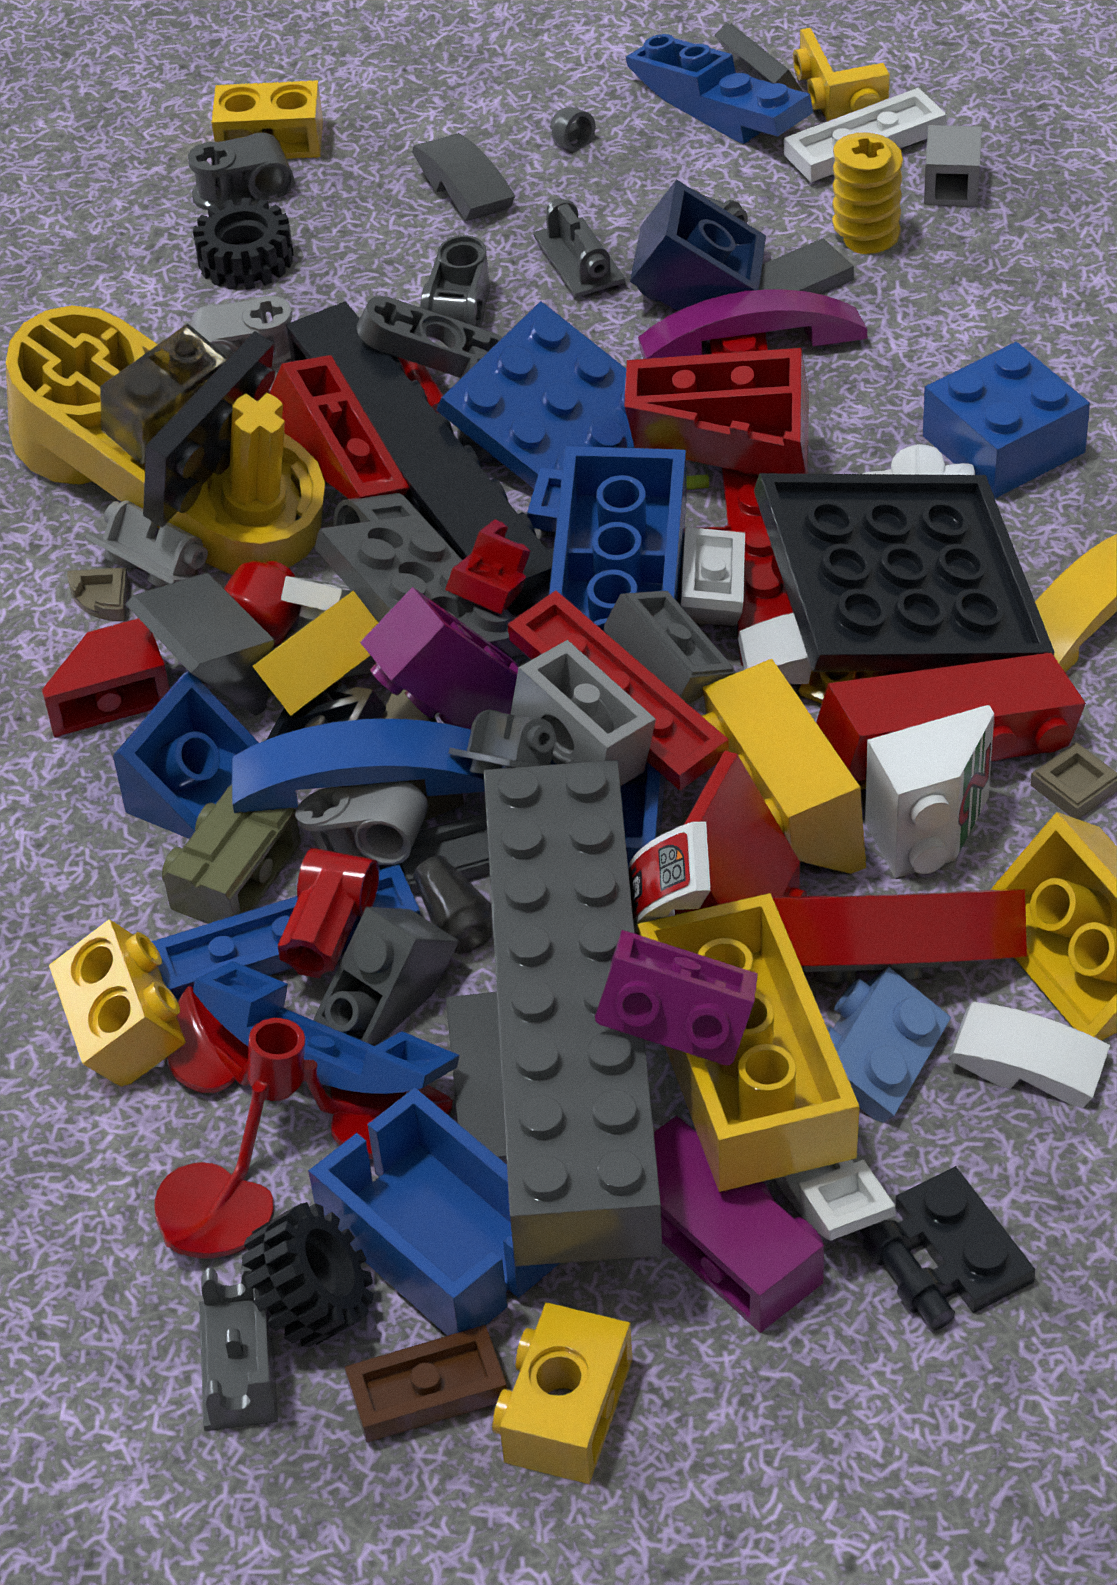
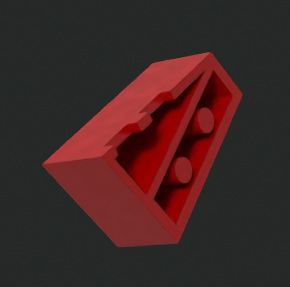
[624,348,809,475]

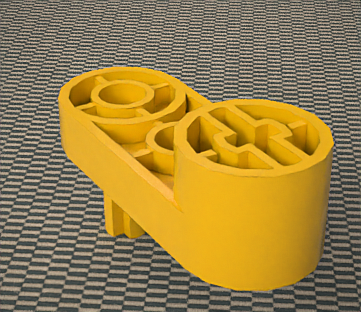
[5,305,325,575]

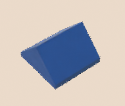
[113,671,259,839]

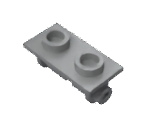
[85,500,208,587]

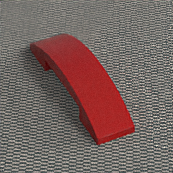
[772,889,1027,966]

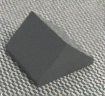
[125,573,274,716]

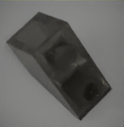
[100,323,229,465]

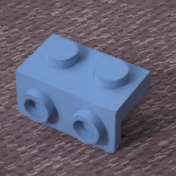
[827,967,951,1123]

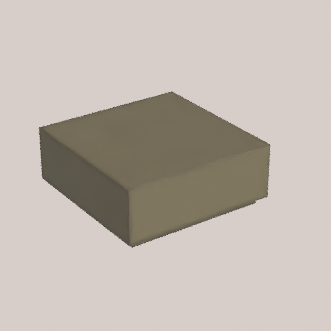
[1030,742,1117,819]

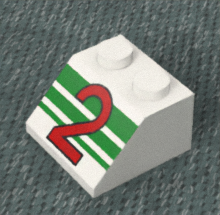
[865,705,994,878]

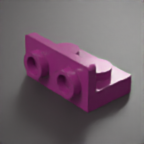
[595,930,758,1066]

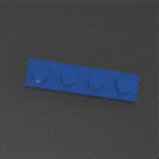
[152,864,421,1002]

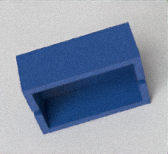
[308,1088,560,1336]

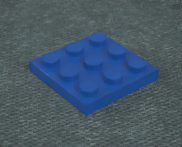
[436,301,634,489]

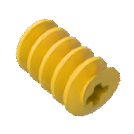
[832,132,903,254]

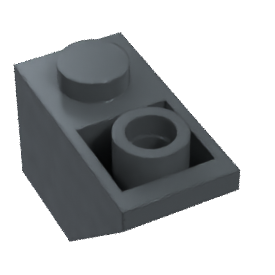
[313,907,459,1046]

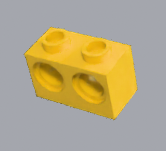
[211,80,323,159]
[49,919,186,1087]

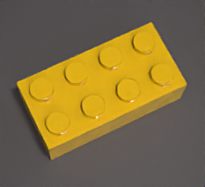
[637,893,860,1192]

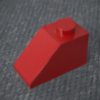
[42,618,170,737]

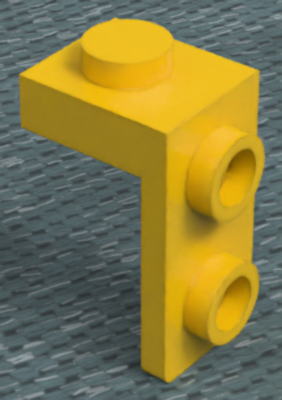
[793,28,890,122]

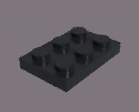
[143,331,275,528]

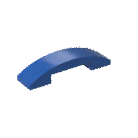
[232,719,485,813]
[193,961,460,1094]

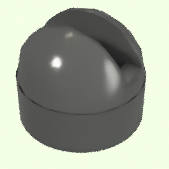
[550,107,596,152]

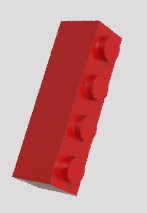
[816,652,1086,781]

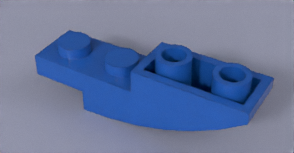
[626,34,813,144]

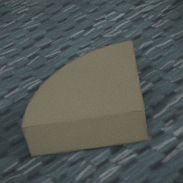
[67,568,129,621]

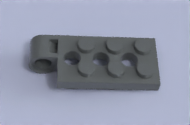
[315,493,525,657]

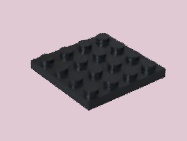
[754,473,1055,672]

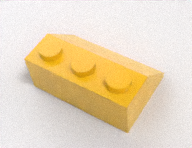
[702,659,866,874]
[990,812,1117,1041]

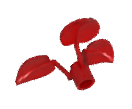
[155,986,453,1258]

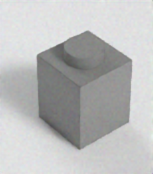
[924,125,982,206]

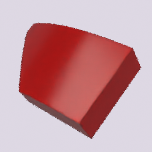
[445,519,531,614]

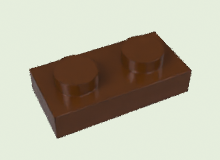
[344,1325,507,1443]

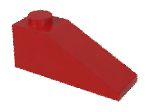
[269,355,409,499]

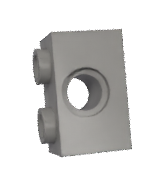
[511,640,656,786]

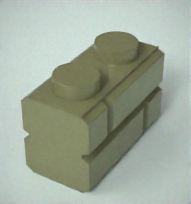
[162,785,301,924]

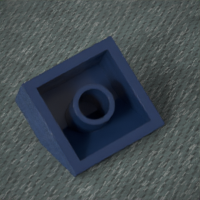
[630,179,766,310]

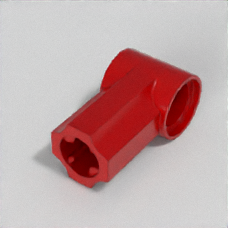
[277,848,379,978]

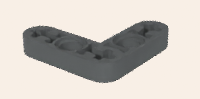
[356,296,503,463]

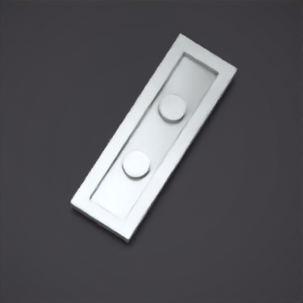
[784,88,947,182]

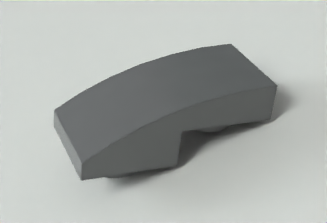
[412,133,515,222]

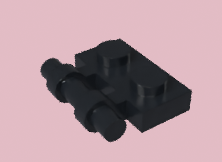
[859,1166,1035,1330]

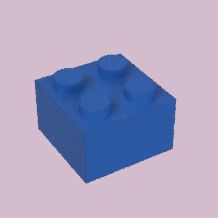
[923,341,1090,498]

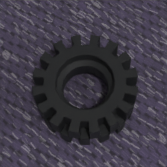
[193,198,294,290]
[242,1202,374,1347]

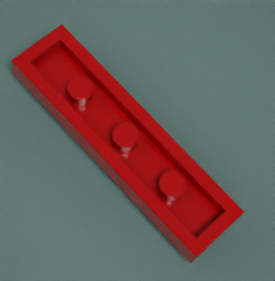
[508,590,729,791]

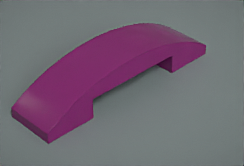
[638,289,868,359]

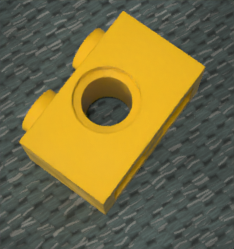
[492,1302,633,1484]

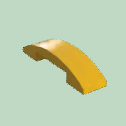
[1035,534,1117,672]

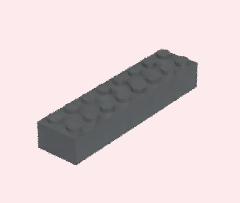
[484,760,662,1266]

